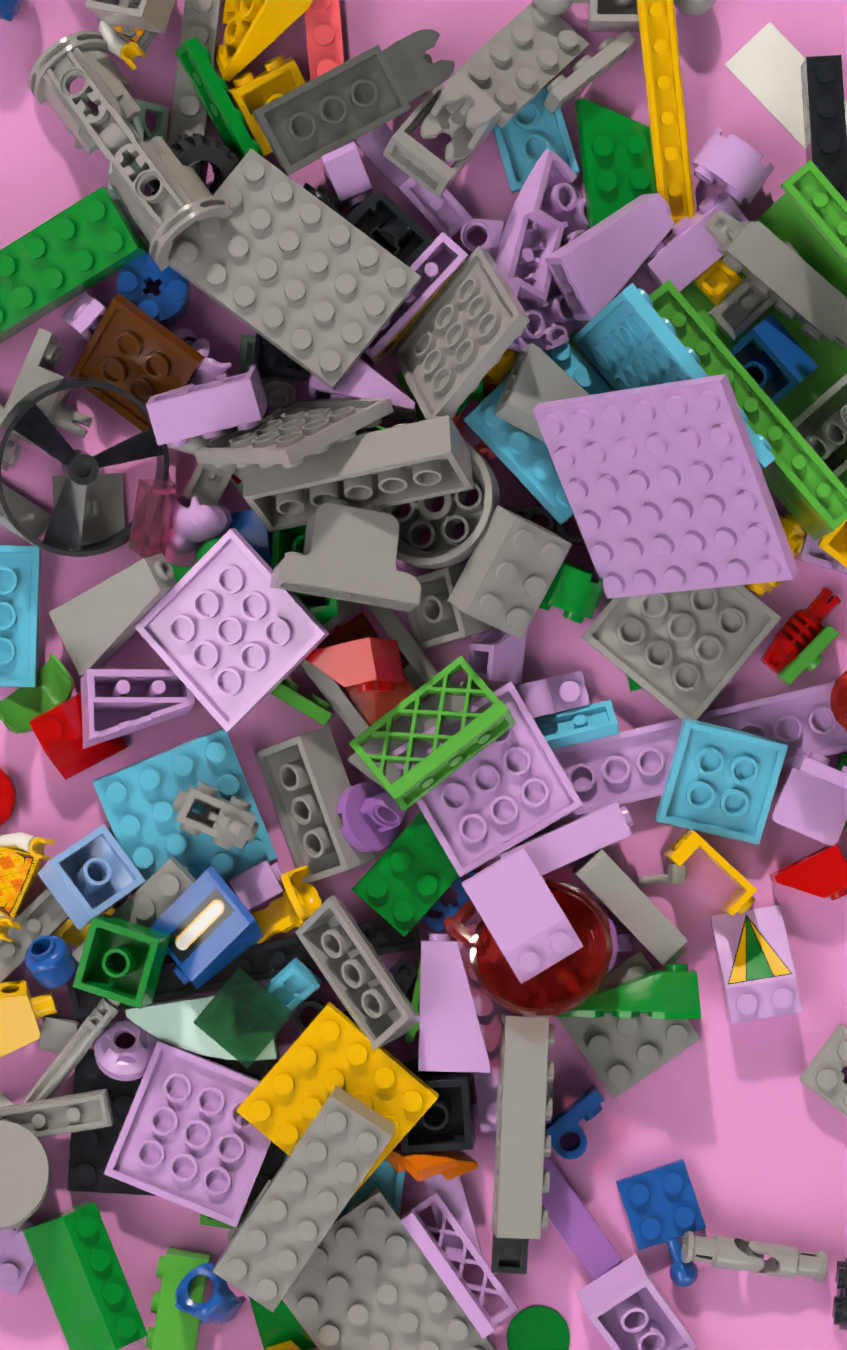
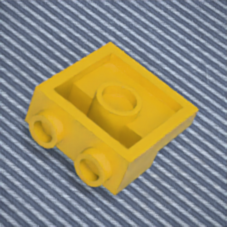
[229,55,306,156]

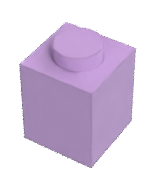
[229,860,285,910]

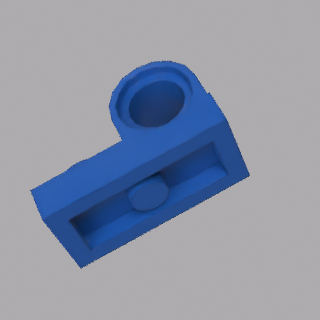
[545,1085,605,1160]

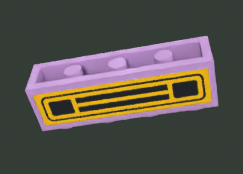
[362,232,469,367]

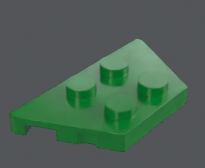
[575,98,657,229]

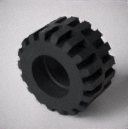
[149,133,239,195]

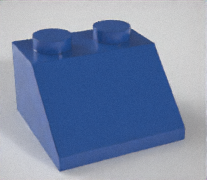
[729,314,818,405]

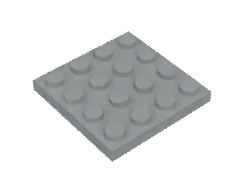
[392,246,530,420]
[194,398,394,468]
[581,585,782,721]

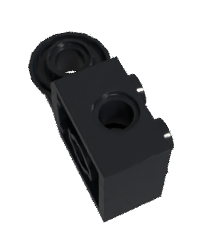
[303,183,434,267]

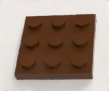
[69,294,205,431]

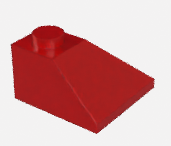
[29,692,128,780]

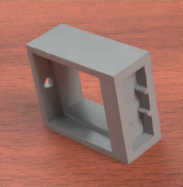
[382,85,492,198]

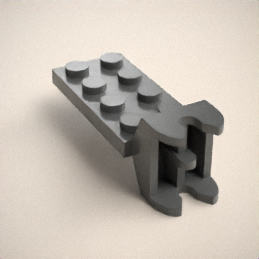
[252,29,455,176]

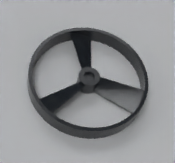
[0,377,169,557]

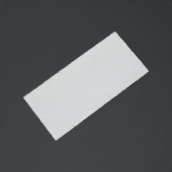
[724,22,847,148]

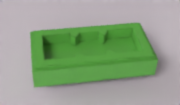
[777,625,839,685]

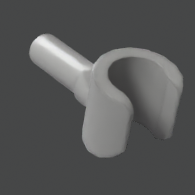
[638,864,687,886]

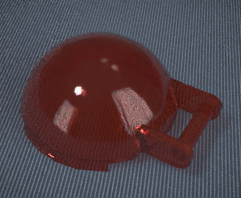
[442,879,613,1017]

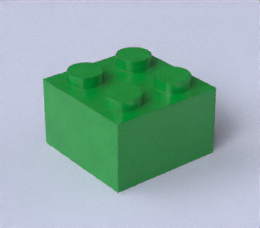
[73,914,171,1009]

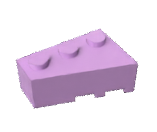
[146,363,268,448]
[81,669,195,749]

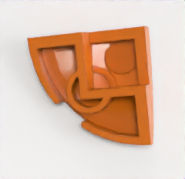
[385,1142,478,1182]

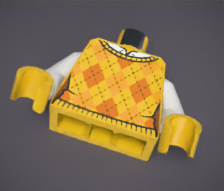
[0,832,55,943]

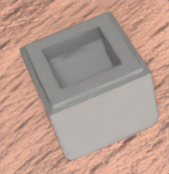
[39,1015,81,1053]

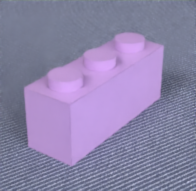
[642,193,748,292]

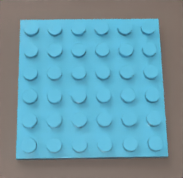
[571,283,776,469]

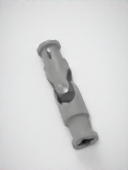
[681,1231,828,1282]

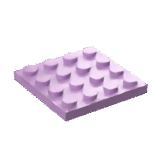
[134,528,330,732]
[389,681,584,877]
[104,1040,271,1228]

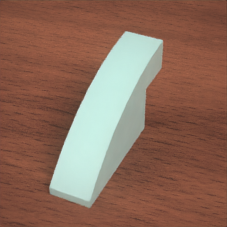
[125,991,279,1061]

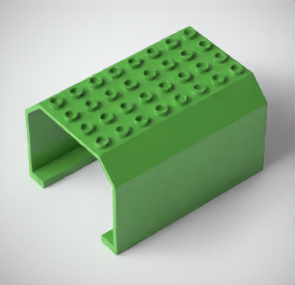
[649,160,847,541]

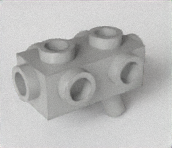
[172,782,259,850]

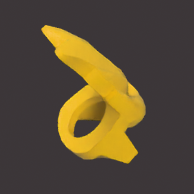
[250,865,322,944]

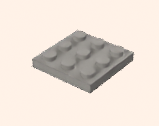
[557,950,701,1099]

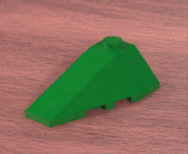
[552,963,701,1019]

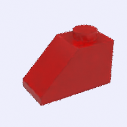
[770,844,847,901]

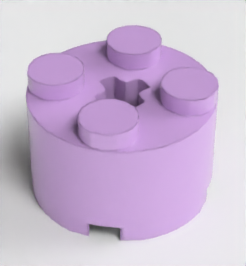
[692,127,775,207]

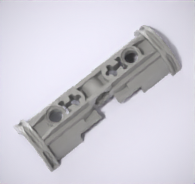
[28,31,233,271]

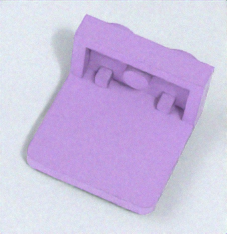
[771,752,847,846]

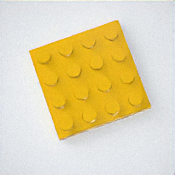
[236,1002,439,1196]

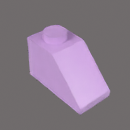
[321,142,373,209]

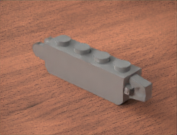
[705,210,847,349]

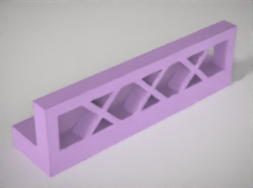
[401,1190,518,1339]

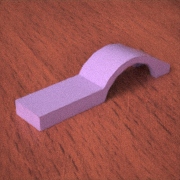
[354,123,472,238]

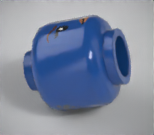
[24,935,77,988]

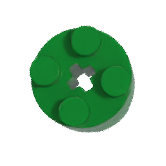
[539,560,603,624]

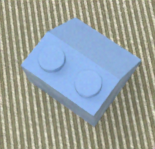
[37,824,146,931]

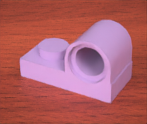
[460,218,504,262]
[61,292,107,342]
[515,670,590,718]

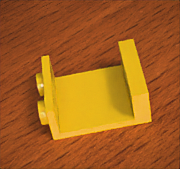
[664,829,757,916]

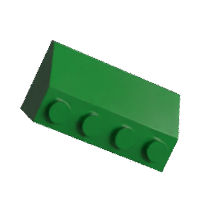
[22,1201,148,1350]

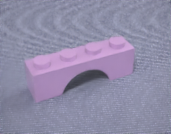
[466,627,527,684]

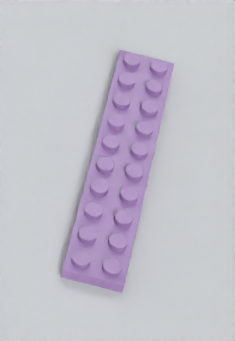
[552,678,847,820]

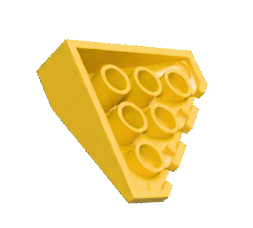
[216,0,313,82]

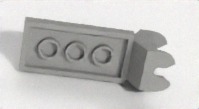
[420,2,589,161]

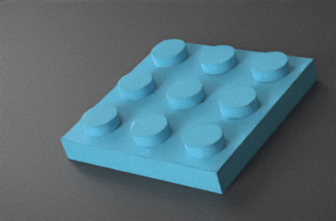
[655,718,788,845]

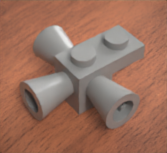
[167,426,243,506]

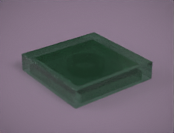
[193,967,294,1068]

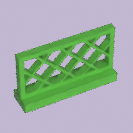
[349,655,516,812]

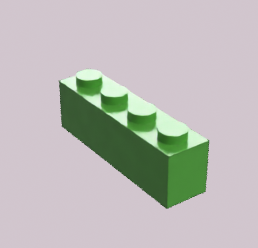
[145,1247,211,1350]

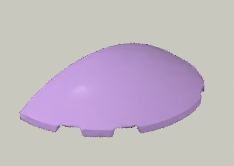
[495,149,589,352]

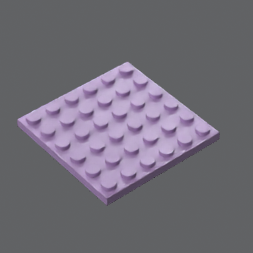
[532,374,799,599]

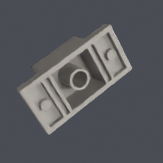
[0,327,92,471]

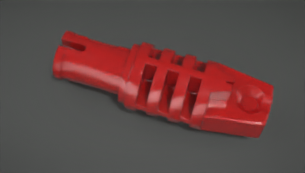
[760,587,841,673]

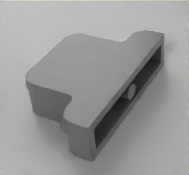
[270,499,421,612]

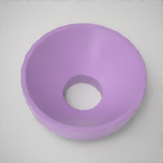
[94,1018,158,1081]

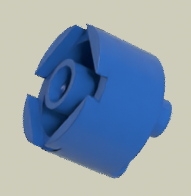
[117,251,191,327]

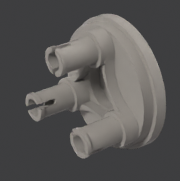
[0,1121,51,1231]

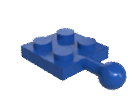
[616,1159,706,1287]

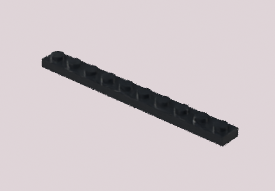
[67,918,421,1019]

